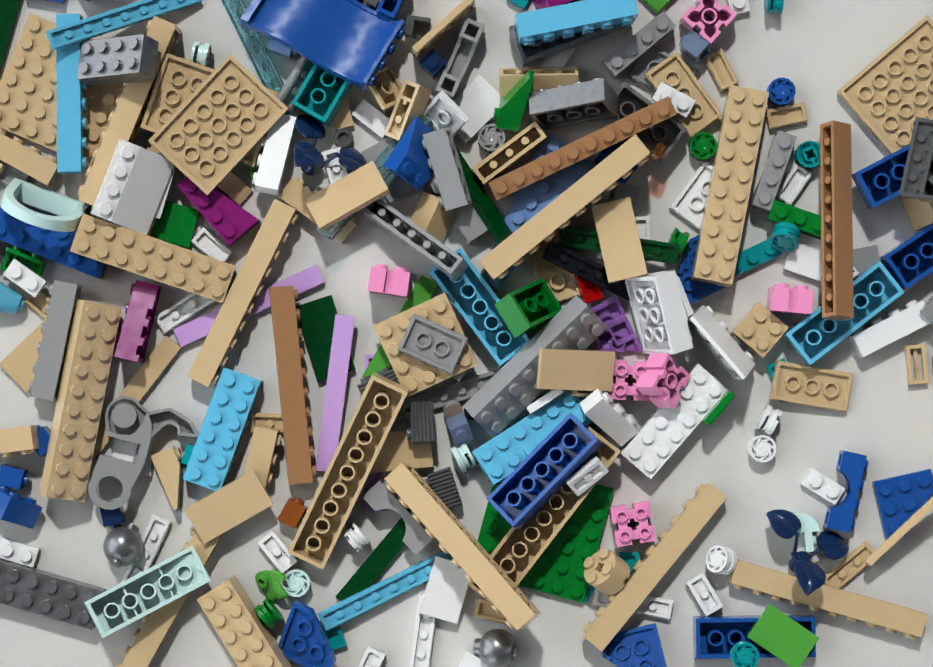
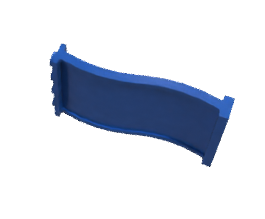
[240,0,406,92]

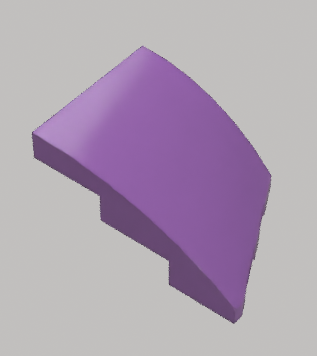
[590,295,643,352]

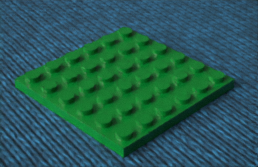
[477,480,614,603]

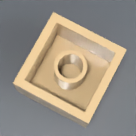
[730,302,789,358]

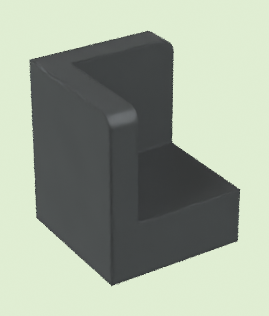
[404,15,431,40]

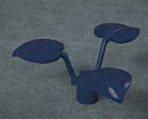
[294,115,367,176]
[766,509,849,596]

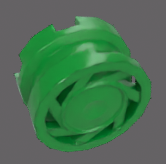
[688,132,717,161]
[668,227,690,259]
[254,598,284,629]

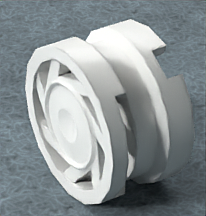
[755,404,782,435]
[747,435,777,463]
[342,522,371,553]
[706,545,737,575]

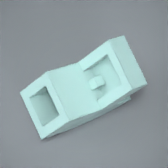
[792,512,820,552]

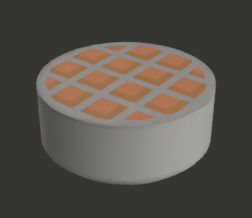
[443,400,463,418]

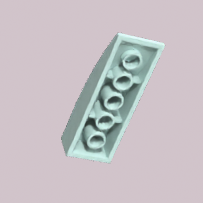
[84,546,211,638]

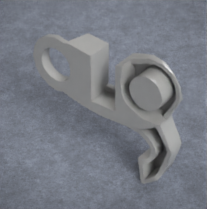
[88,396,199,510]

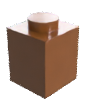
[277,497,307,529]

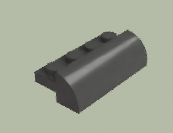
[899,117,933,202]

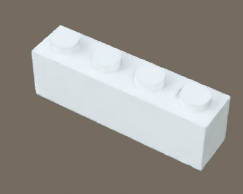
[252,114,296,196]
[849,299,930,357]

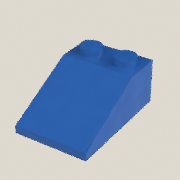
[383,117,433,191]

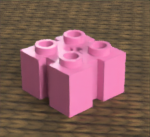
[679,0,737,45]
[367,264,411,298]
[766,283,814,315]
[635,353,690,409]
[610,360,650,401]
[609,500,656,547]

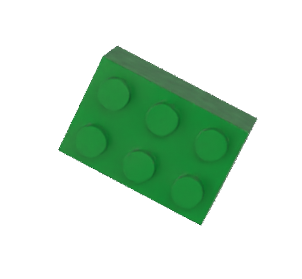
[494,278,562,338]

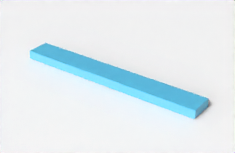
[46,0,202,51]
[317,551,453,632]

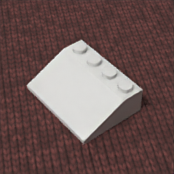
[90,139,174,235]
[625,270,693,354]
[687,305,755,380]

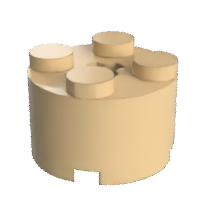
[584,548,630,595]

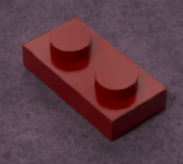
[574,275,603,304]

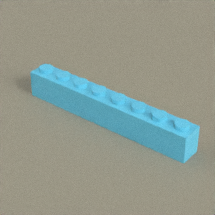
[56,14,88,174]

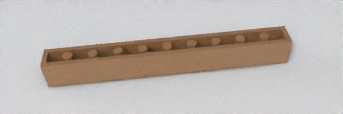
[488,96,677,200]
[820,120,854,321]
[269,285,316,485]

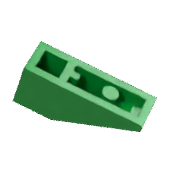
[492,70,533,132]

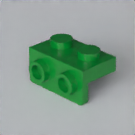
[0,245,47,276]

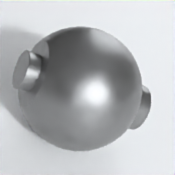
[103,523,143,568]
[473,629,519,667]

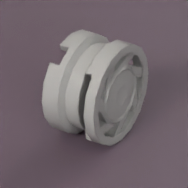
[478,124,505,153]

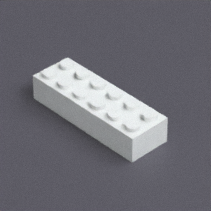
[620,364,728,479]

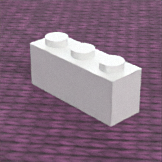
[580,388,639,446]

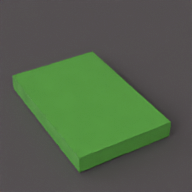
[747,604,819,667]

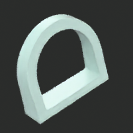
[0,178,89,232]

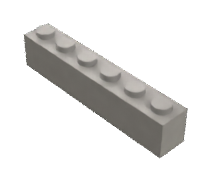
[361,199,468,281]
[29,280,82,401]

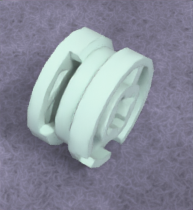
[190,40,212,66]
[451,442,477,473]
[282,568,311,597]

